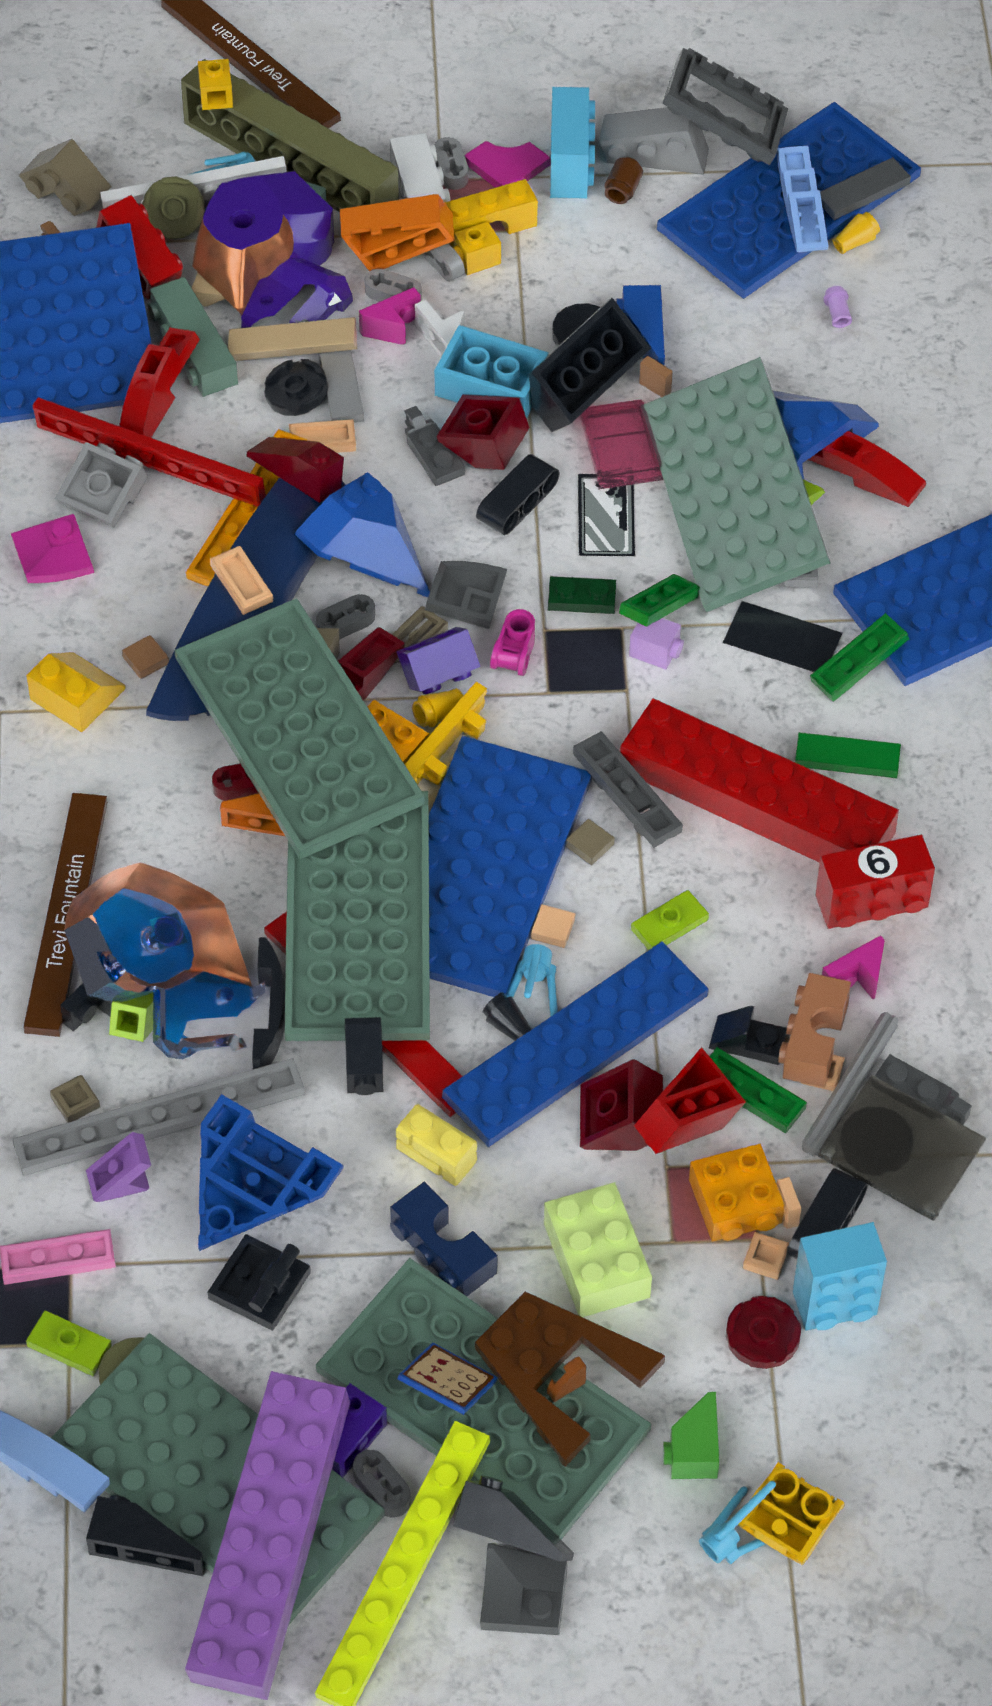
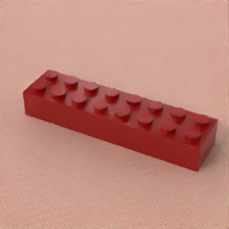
[620,698,899,863]

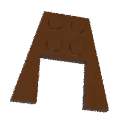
[475,1291,665,1467]

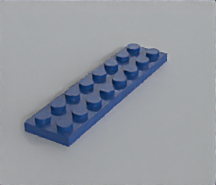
[442,941,709,1148]

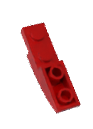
[119,328,200,438]
[808,431,926,507]

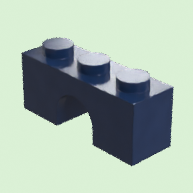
[390,1181,498,1297]

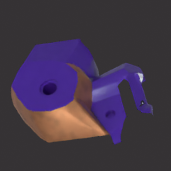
[192,171,353,328]

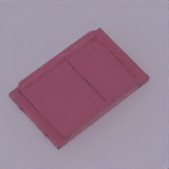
[580,399,663,489]

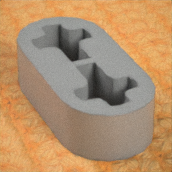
[434,137,468,190]
[423,243,465,282]
[364,269,422,302]

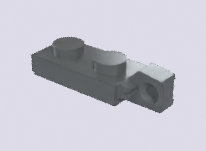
[404,406,465,486]
[871,1054,972,1127]

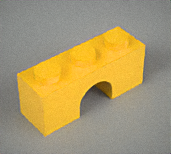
[445,179,538,247]

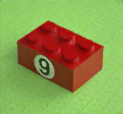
[815,834,935,929]

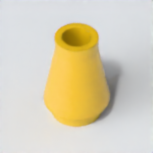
[832,212,880,254]
[412,688,463,727]

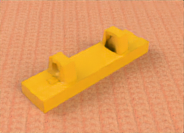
[404,682,487,785]

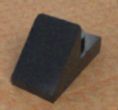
[60,958,117,1032]
[709,1006,787,1065]

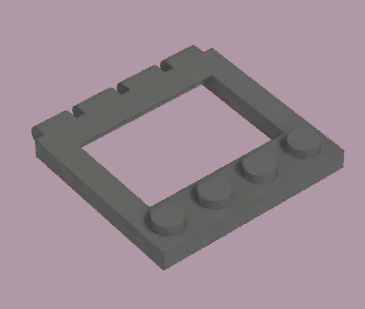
[662,48,788,165]

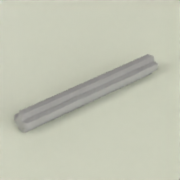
[802,1012,898,1156]

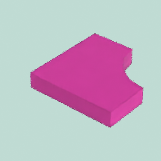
[464,141,551,188]

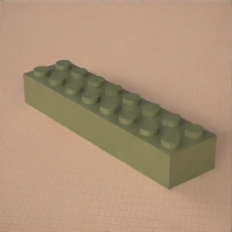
[181,59,399,212]

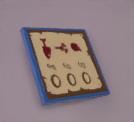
[397,1342,498,1415]

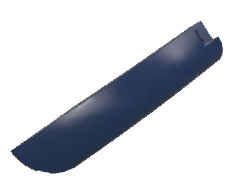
[146,478,346,721]

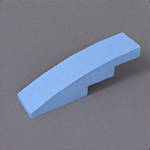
[776,146,828,252]
[0,1410,110,1513]

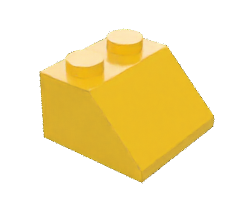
[26,652,126,732]

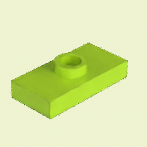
[631,890,709,950]
[26,1311,112,1376]

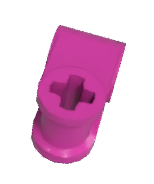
[490,609,535,676]

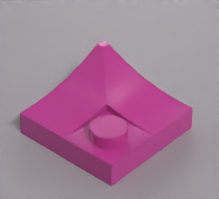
[11,513,94,583]

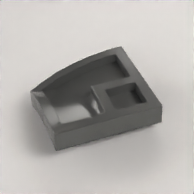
[425,561,507,629]
[480,1543,568,1635]

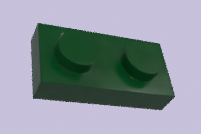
[548,576,616,614]

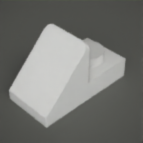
[415,299,465,357]

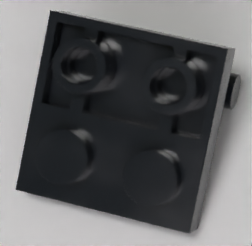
[207,1234,311,1331]

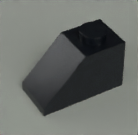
[345,1017,384,1095]

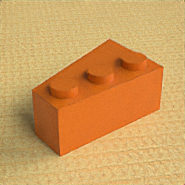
[340,194,455,271]

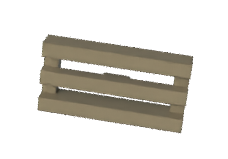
[392,606,448,668]

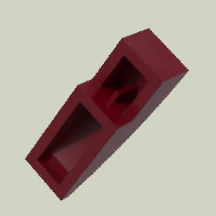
[338,627,405,701]

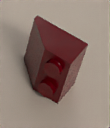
[436,395,530,470]
[580,1059,663,1151]

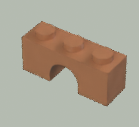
[778,973,851,1088]

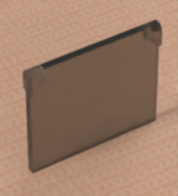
[818,1075,986,1221]

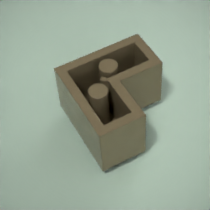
[19,139,112,216]

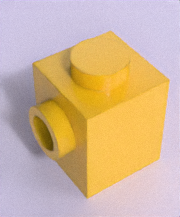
[198,59,233,110]
[452,222,501,275]

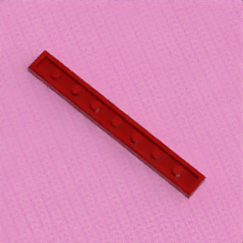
[32,397,266,507]
[264,911,463,1118]

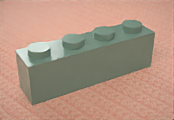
[147,277,238,397]

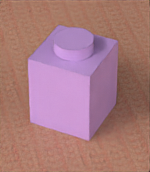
[629,618,684,669]

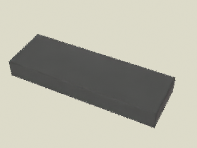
[820,157,911,220]

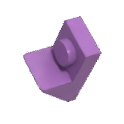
[86,1132,152,1202]

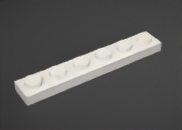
[100,156,286,209]

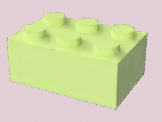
[544,1182,652,1317]

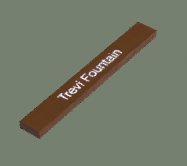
[161,0,341,128]
[23,793,108,1037]

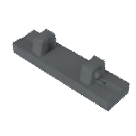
[573,731,683,848]

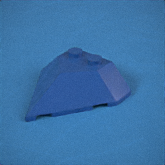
[773,391,879,479]
[295,472,430,597]
[198,1094,344,1251]

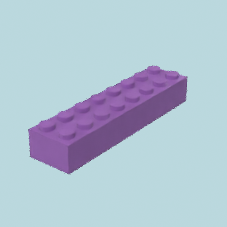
[185,1371,350,1700]

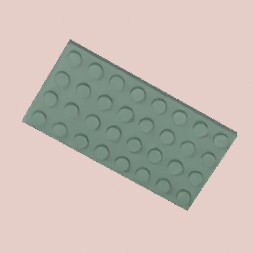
[641,357,831,612]
[175,598,425,860]
[285,791,430,1041]
[316,1258,652,1540]
[51,1333,385,1626]

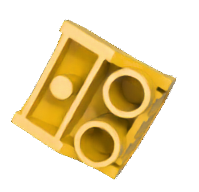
[738,1462,845,1565]

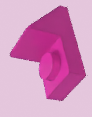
[359,287,421,345]
[822,935,885,1000]

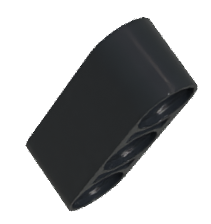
[476,454,560,536]
[787,1168,868,1259]

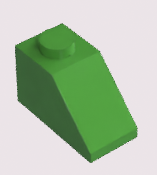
[663,1392,719,1479]

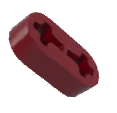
[212,763,259,801]

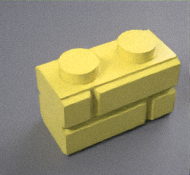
[396,1104,477,1186]

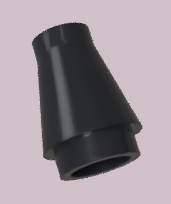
[482,992,532,1041]

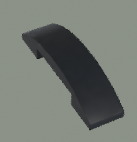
[252,937,285,1069]

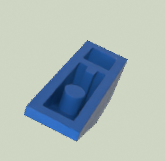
[616,285,665,365]

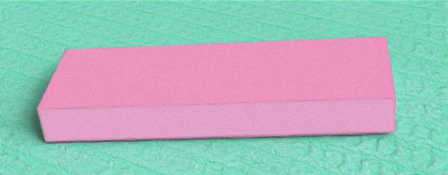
[0,1229,116,1285]

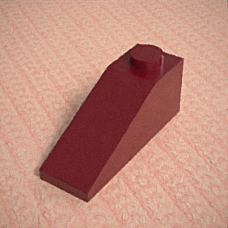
[246,437,344,503]

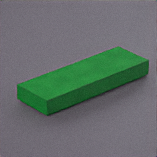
[619,574,701,627]
[810,613,909,702]
[795,732,901,778]
[709,1047,807,1134]

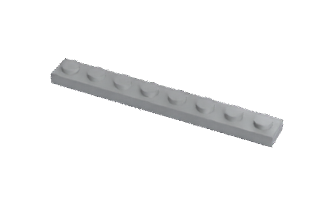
[12,1058,305,1176]

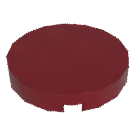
[725,1296,801,1369]

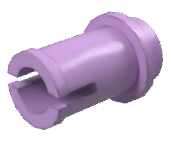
[823,286,852,328]

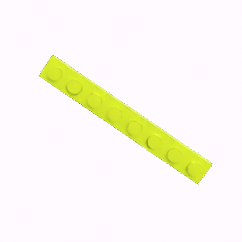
[315,1421,490,1706]

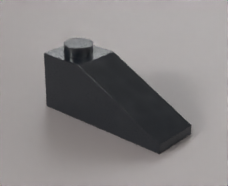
[453,1475,574,1562]
[86,1495,205,1576]

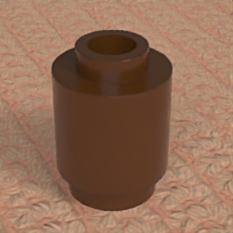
[604,157,643,204]

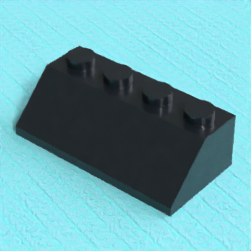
[529,298,651,432]

